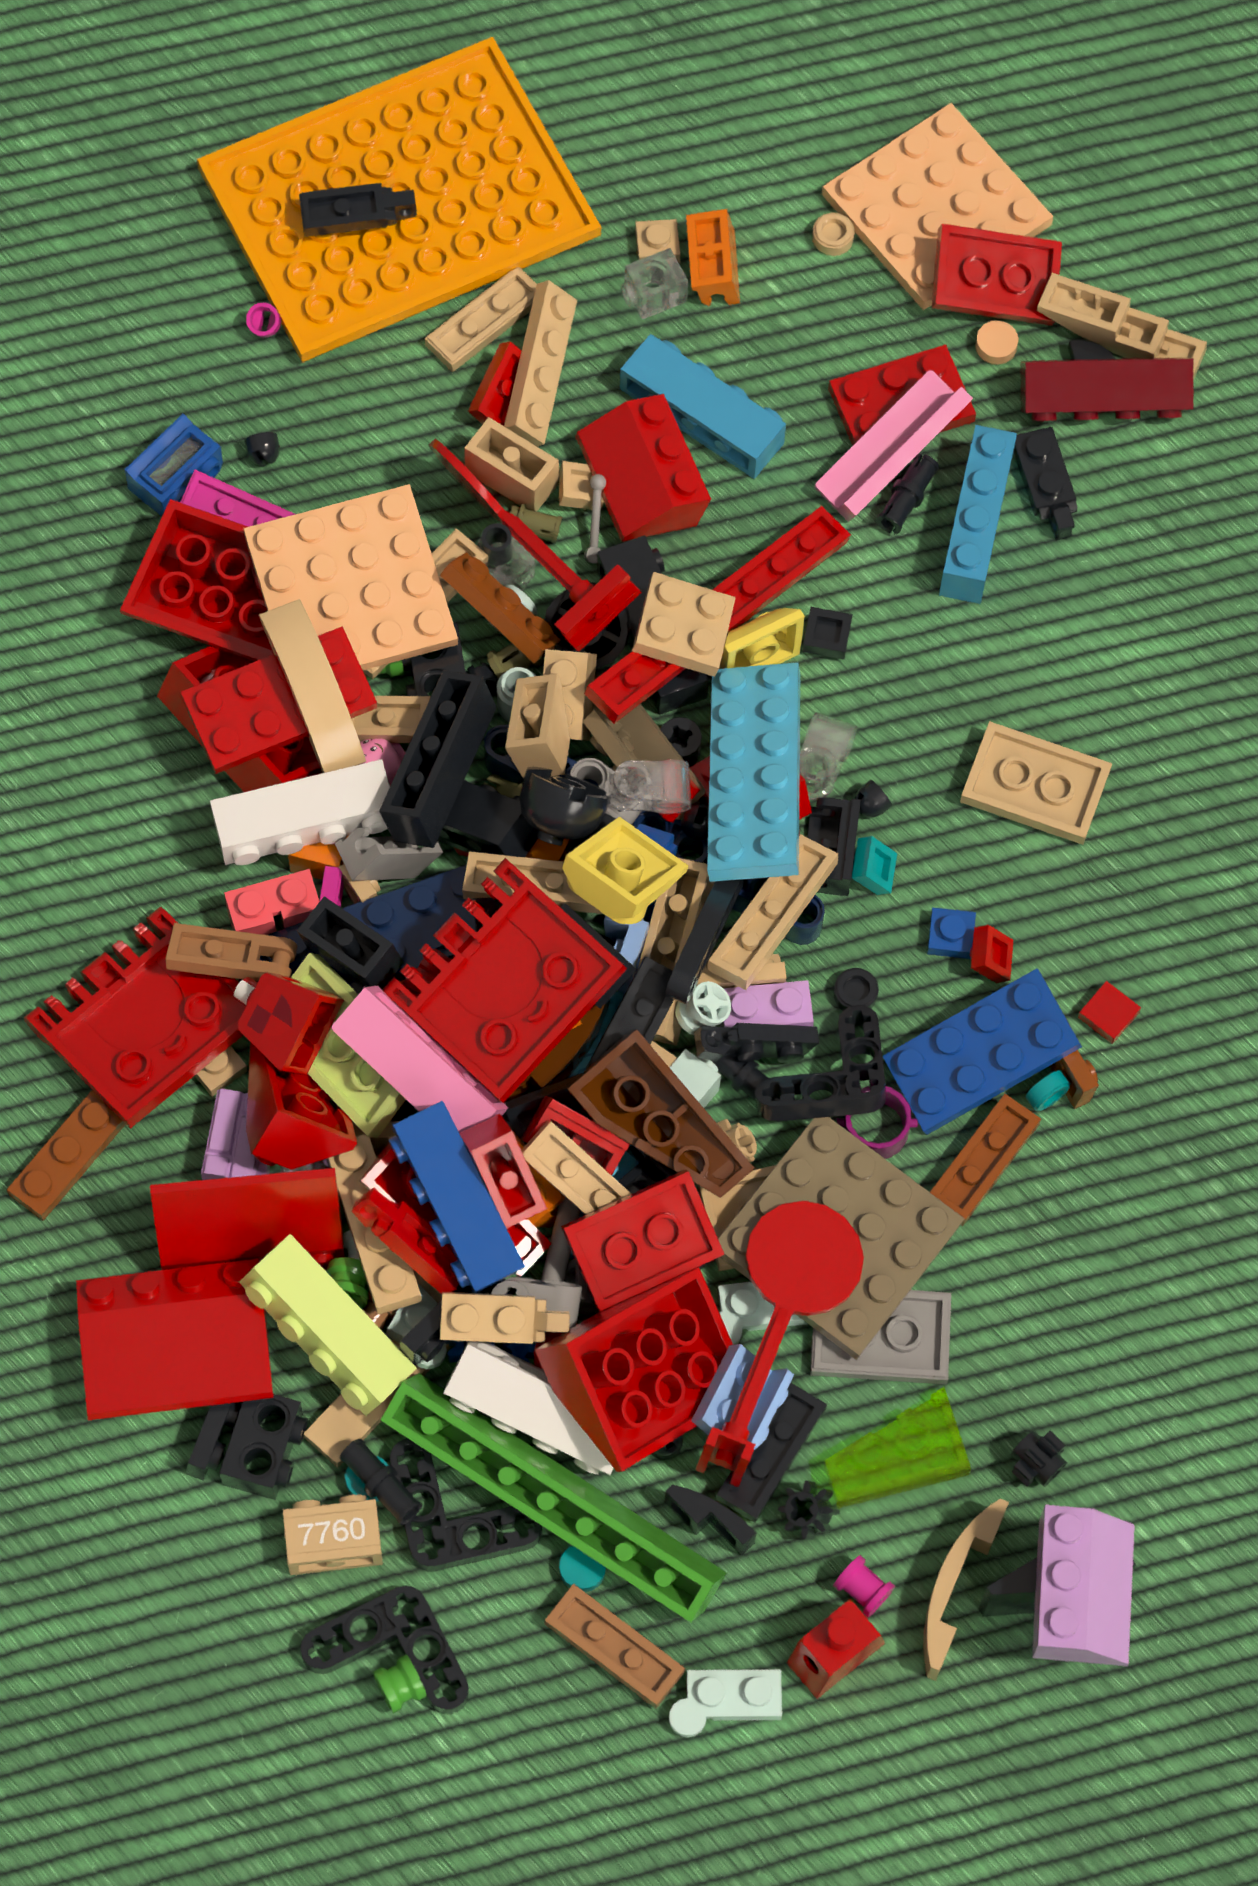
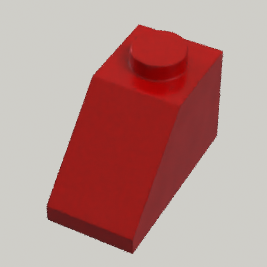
[459,1113,547,1229]

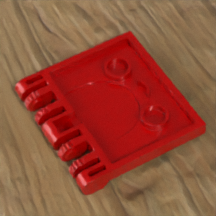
[383,858,627,1103]
[24,907,246,1129]

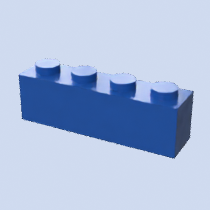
[388,1101,525,1293]

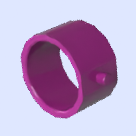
[836,1086,918,1159]

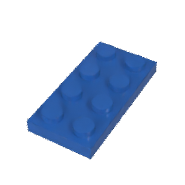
[883,968,1082,1135]

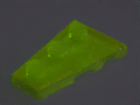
[825,1387,971,1509]

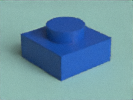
[927,907,976,959]

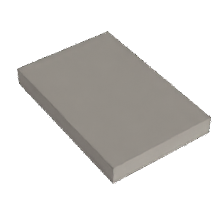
[810,1290,951,1385]

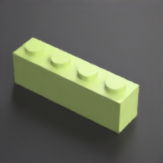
[239,1234,417,1416]

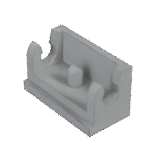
[335,827,443,881]

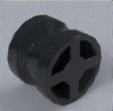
[660,717,702,768]

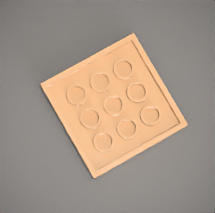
[822,103,1053,310]
[243,484,458,670]

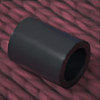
[481,523,513,566]

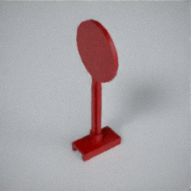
[428,438,642,652]
[695,1201,864,1487]

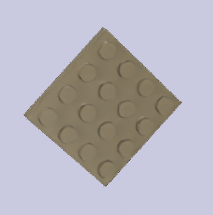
[718,1117,965,1360]

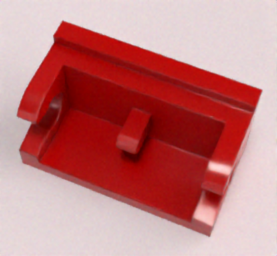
[521,1096,630,1176]

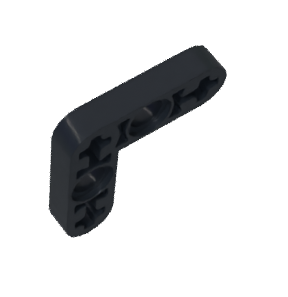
[755,1005,886,1122]
[390,1438,542,1572]
[300,1586,469,1715]

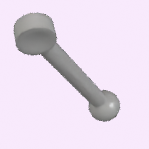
[584,474,606,563]

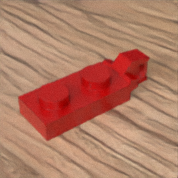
[352,1187,459,1294]

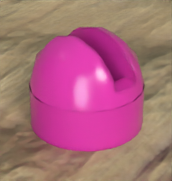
[246,302,281,338]

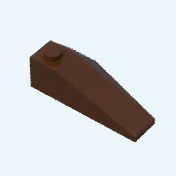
[567,1029,755,1198]

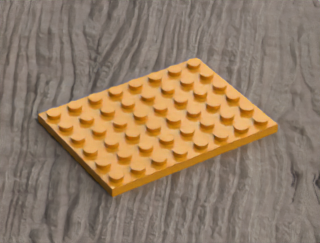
[197,37,601,362]

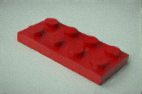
[181,626,377,774]

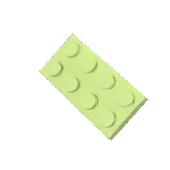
[292,953,406,1138]

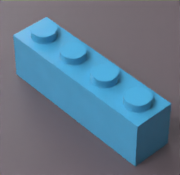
[620,334,786,479]
[939,425,1017,604]

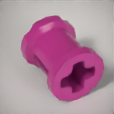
[833,1555,895,1617]

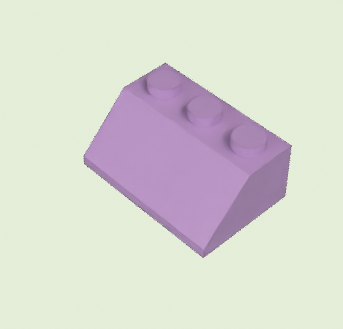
[1032,1505,1134,1666]

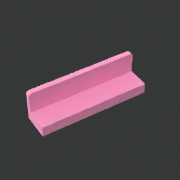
[814,370,973,522]
[332,986,508,1133]

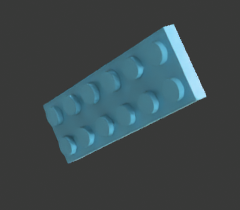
[707,662,800,882]

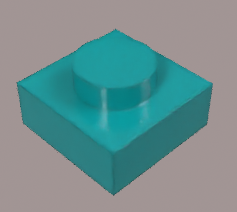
[852,836,897,895]

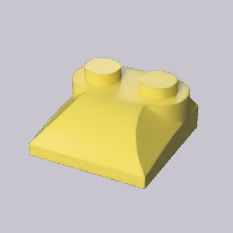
[719,608,805,669]
[562,816,689,924]

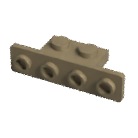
[583,703,705,820]

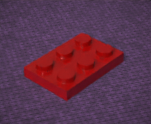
[931,223,1062,326]
[828,344,976,446]
[561,1169,725,1312]

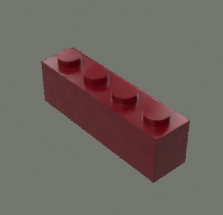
[1020,357,1194,421]

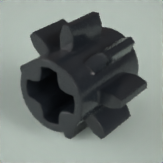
[1010,1430,1068,1487]
[778,1481,840,1540]

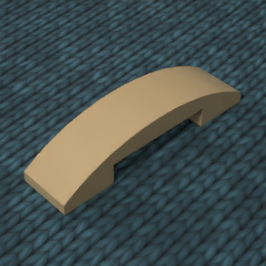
[259,599,366,773]
[923,1499,1009,1681]

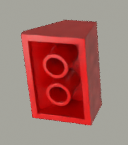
[575,394,711,542]

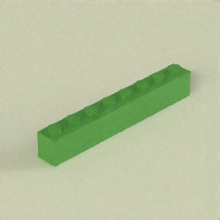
[381,1373,727,1622]

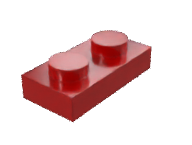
[468,341,521,426]

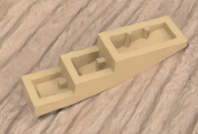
[1037,273,1207,378]

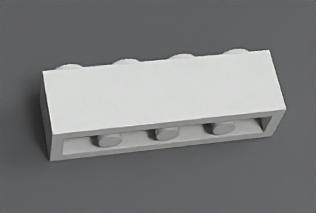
[210,759,390,865]
[444,1341,613,1475]

